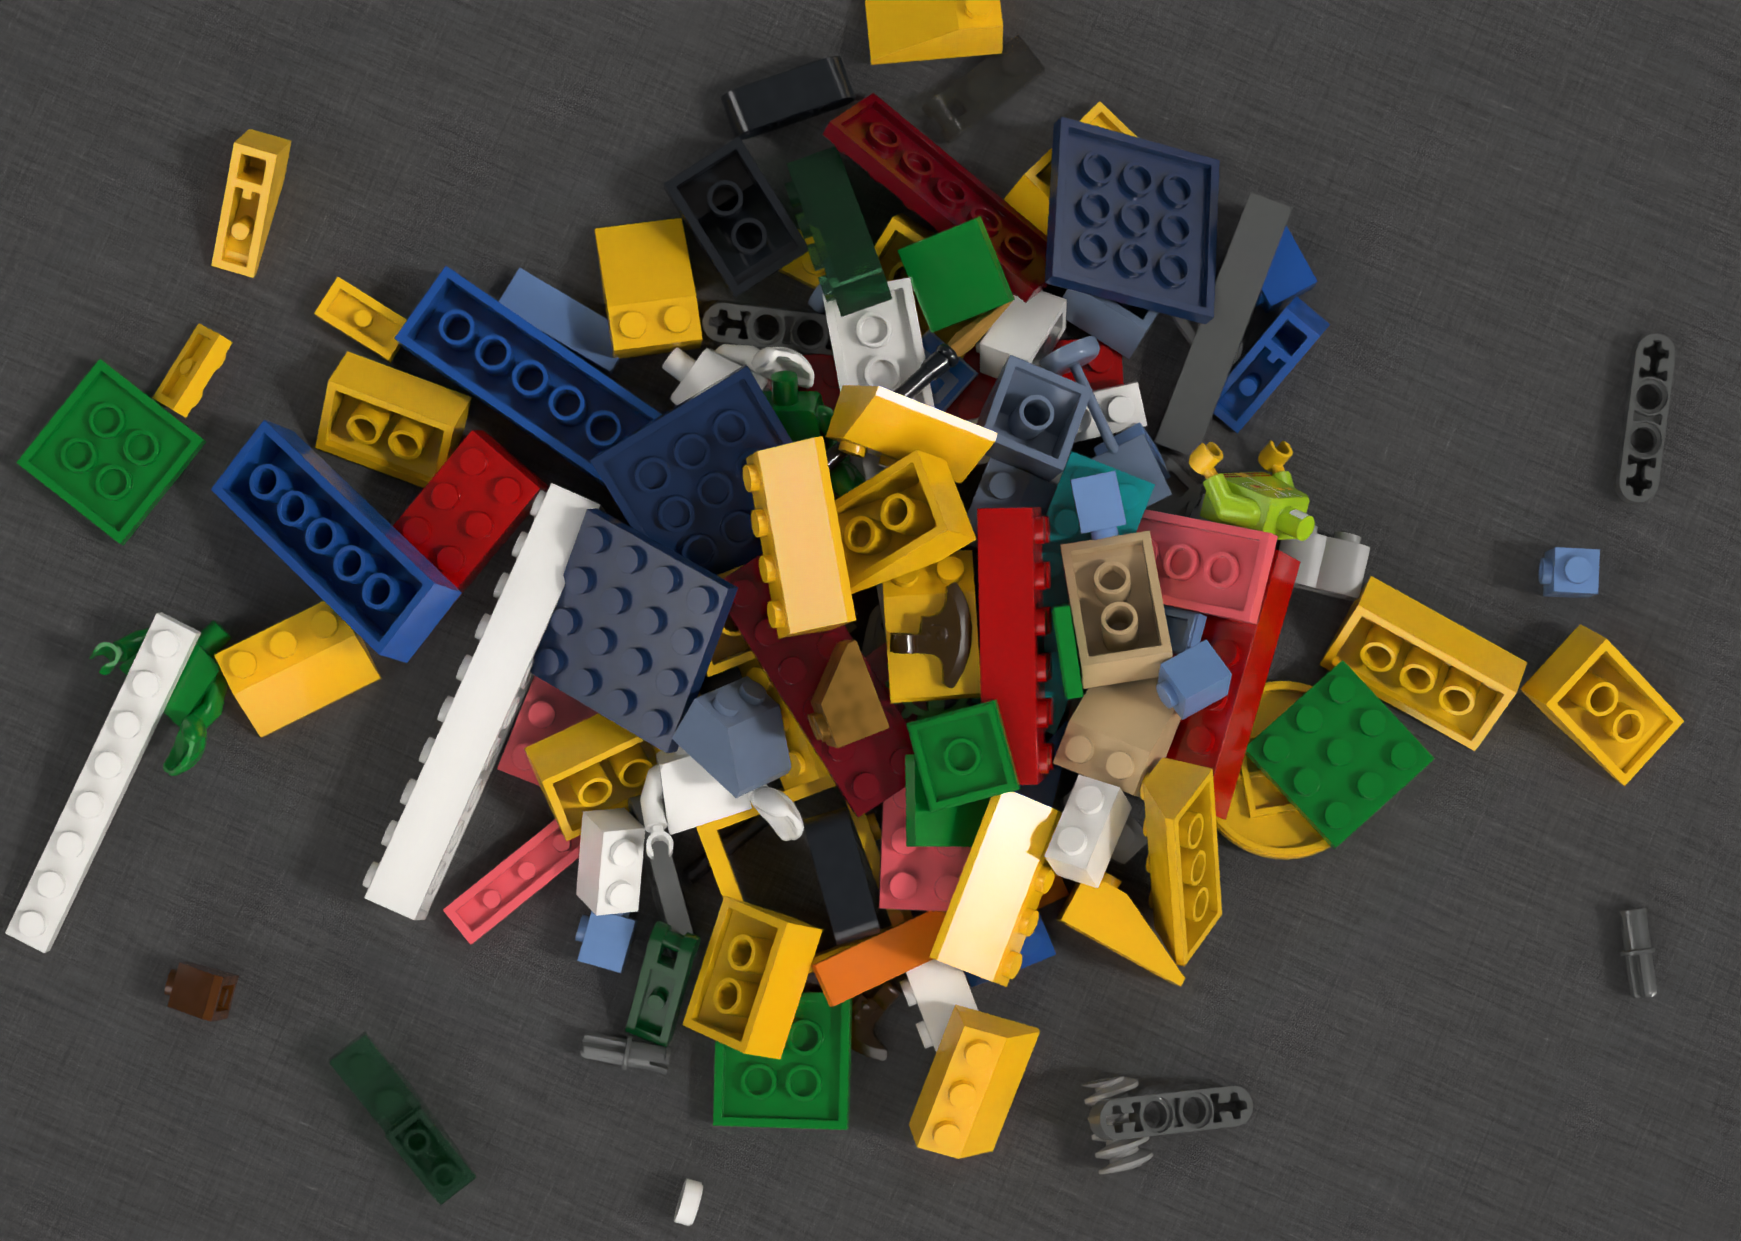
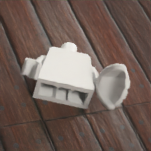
[662,344,815,406]
[640,746,804,859]

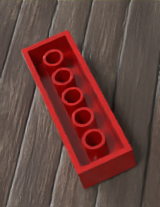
[977,507,1054,785]
[1166,549,1301,820]

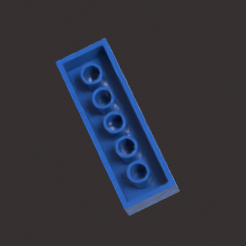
[394,266,662,488]
[211,420,462,663]

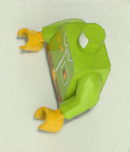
[1189,440,1315,541]

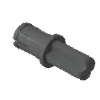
[1617,908,1657,999]
[581,1032,672,1075]

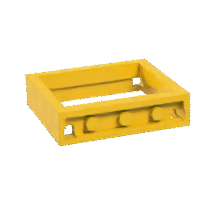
[696,775,913,974]

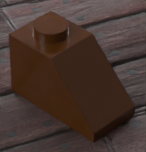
[164,962,239,1022]

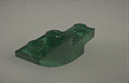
[329,1031,476,1206]

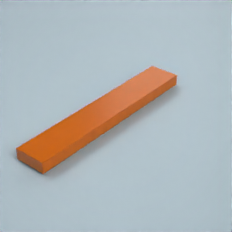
[811,873,1069,1007]

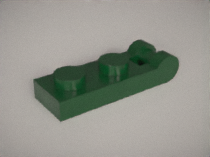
[625,921,701,1047]

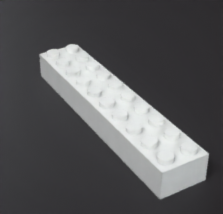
[362,483,606,920]

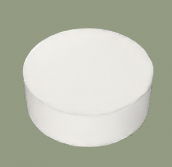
[674,1178,703,1226]

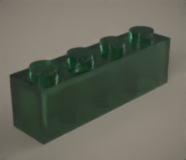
[784,146,892,317]

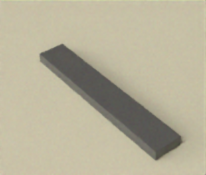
[1154,192,1293,456]

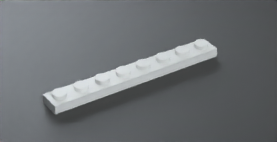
[5,612,201,953]

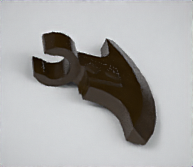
[890,582,972,688]
[810,980,903,1061]

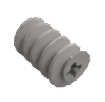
[1081,1076,1153,1174]

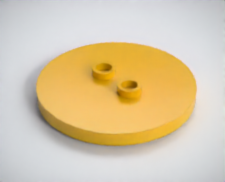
[1216,681,1331,860]

